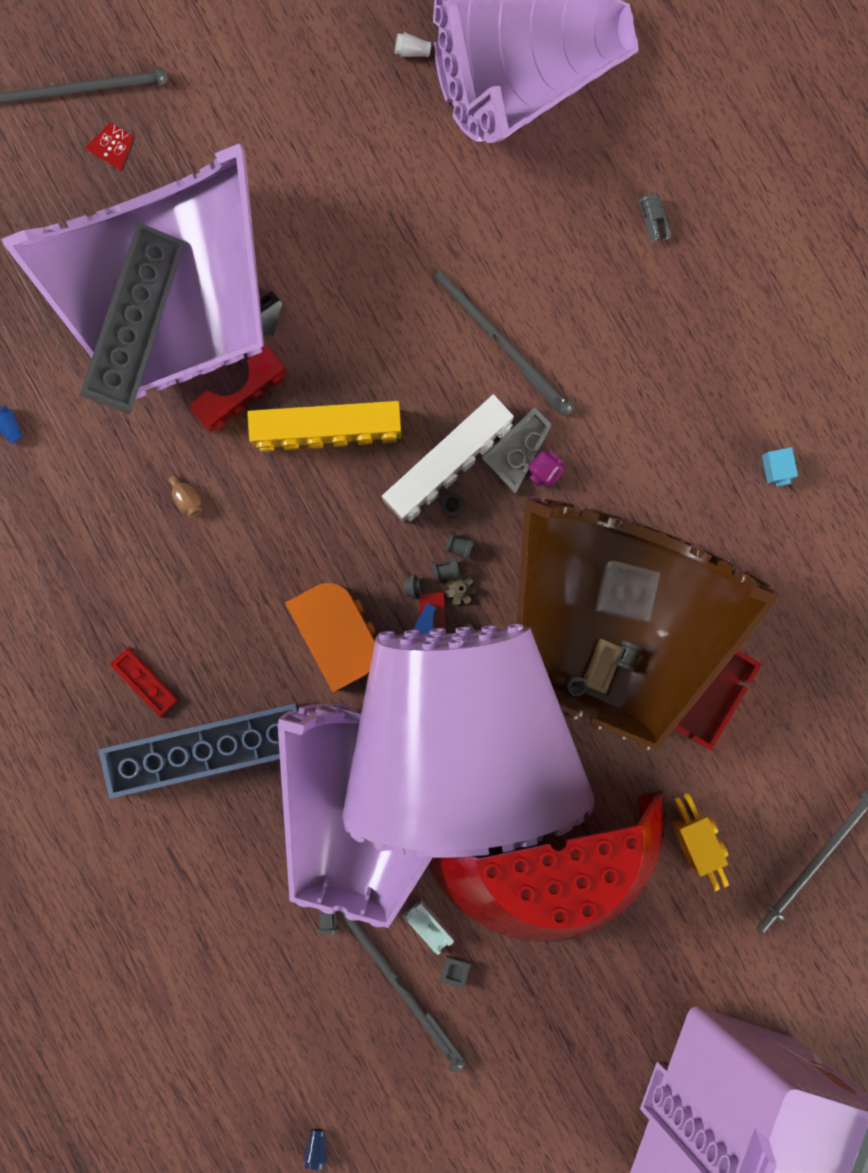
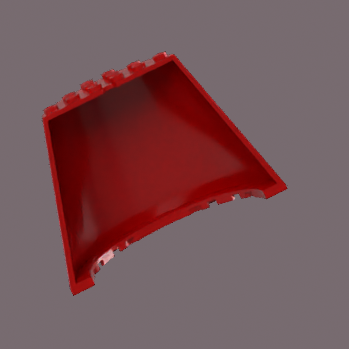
[428,791,666,942]

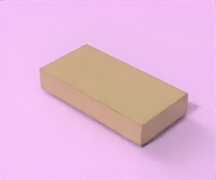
[584,639,622,694]

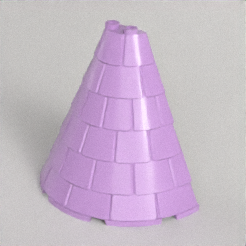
[433,0,639,143]

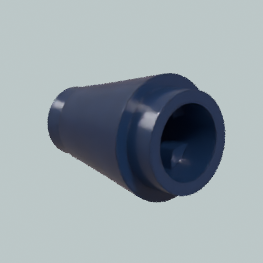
[303,1129,328,1170]

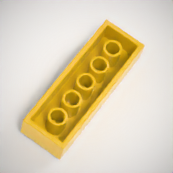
[248,401,402,452]

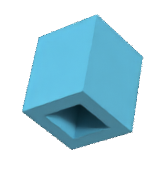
[762,447,798,487]

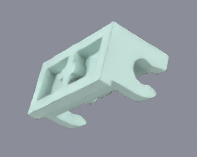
[402,899,454,955]

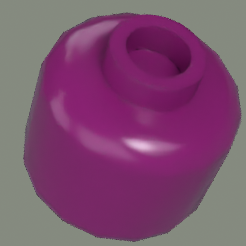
[528,450,565,487]

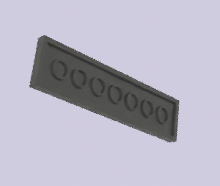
[79,222,185,414]

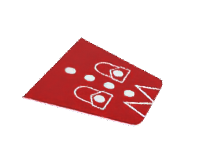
[84,123,133,171]

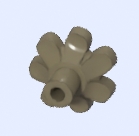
[445,574,477,606]

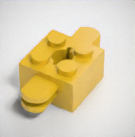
[671,793,729,892]

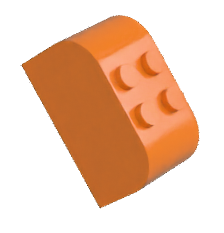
[285,583,378,692]

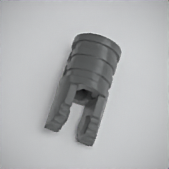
[638,193,671,242]

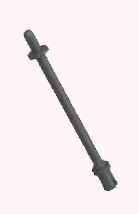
[757,790,868,934]

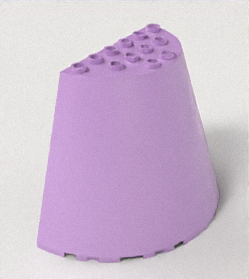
[2,143,264,399]
[342,624,595,858]

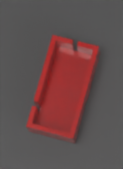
[674,650,762,751]

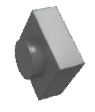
[440,955,471,989]

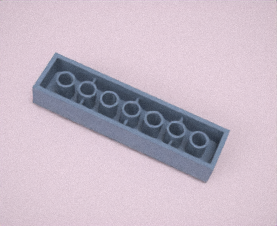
[98,702,299,799]

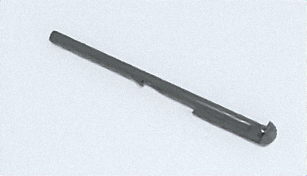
[0,66,168,103]
[434,271,574,415]
[339,911,465,1072]

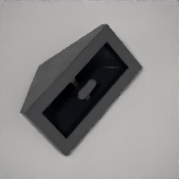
[260,291,282,336]

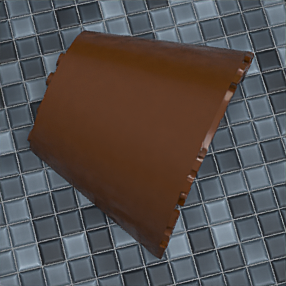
[517,498,779,750]

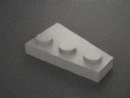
[481,407,552,494]

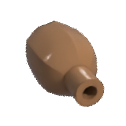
[168,475,202,518]

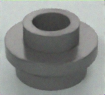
[404,574,423,599]

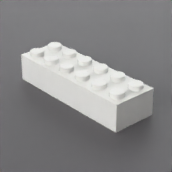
[382,394,514,522]

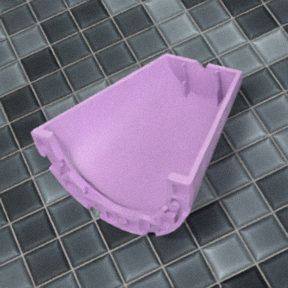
[278,704,433,928]

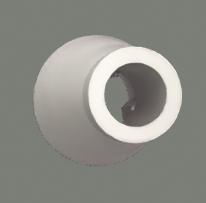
[395,32,431,57]

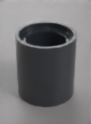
[441,493,464,518]

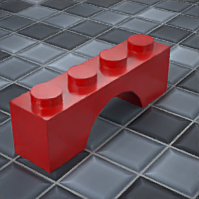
[188,345,287,432]

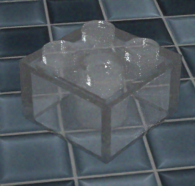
[595,561,661,623]

